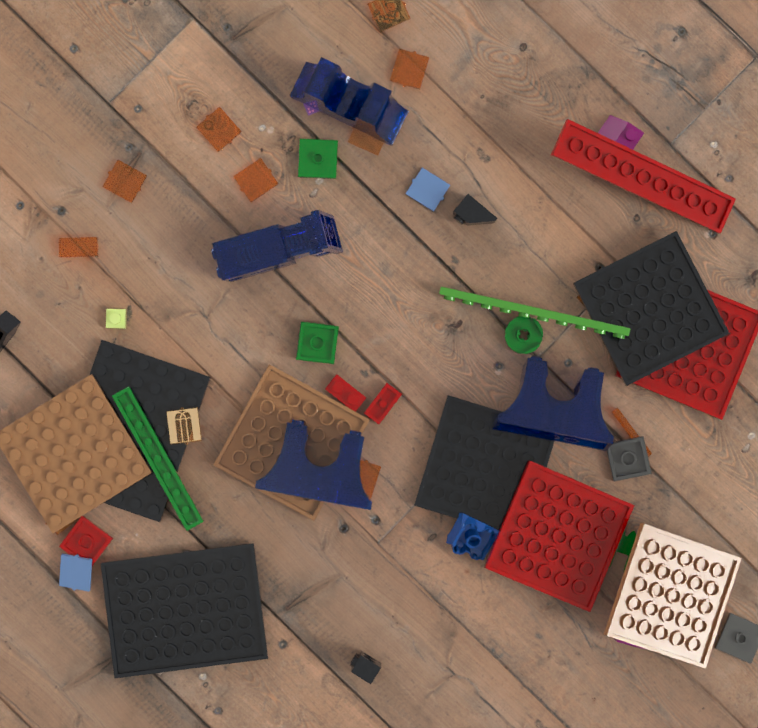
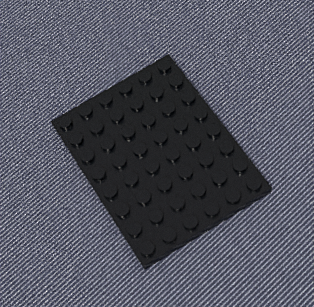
[90,340,211,522]
[100,543,268,679]

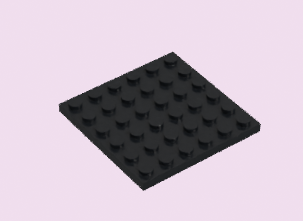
[573,231,730,386]
[414,395,558,530]

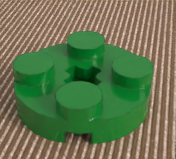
[505,316,543,354]

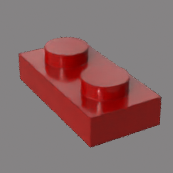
[325,374,366,412]
[364,383,402,424]

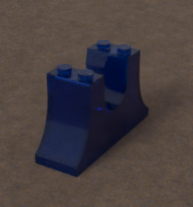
[290,57,409,146]
[493,356,614,451]
[255,419,372,510]

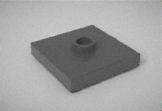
[605,436,652,481]
[715,613,758,664]

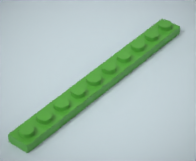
[439,287,631,339]

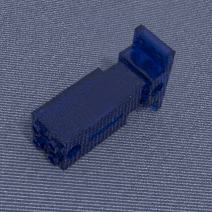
[211,210,343,282]

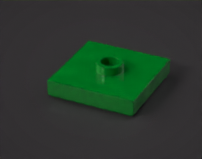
[298,139,338,179]
[296,322,339,364]

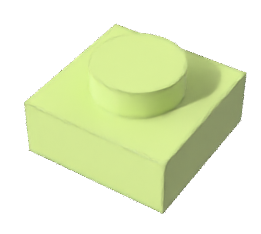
[106,309,126,329]

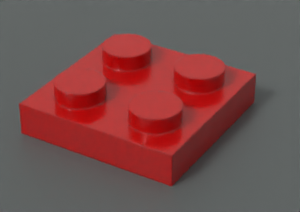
[59,516,114,567]

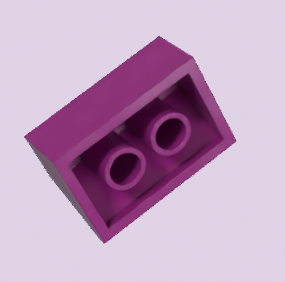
[598,115,644,183]

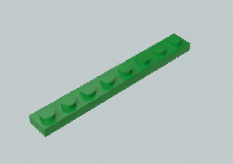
[112,386,204,531]

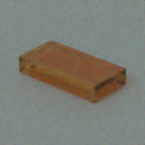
[59,237,98,258]

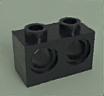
[350,651,381,684]

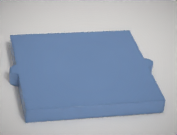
[406,168,450,212]
[59,553,92,592]

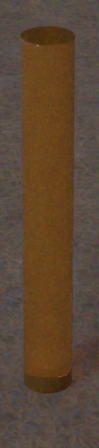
[612,407,652,457]

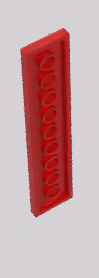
[551,119,736,234]

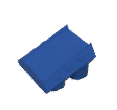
[446,513,499,560]

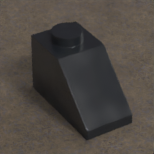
[453,194,497,226]
[0,310,21,352]

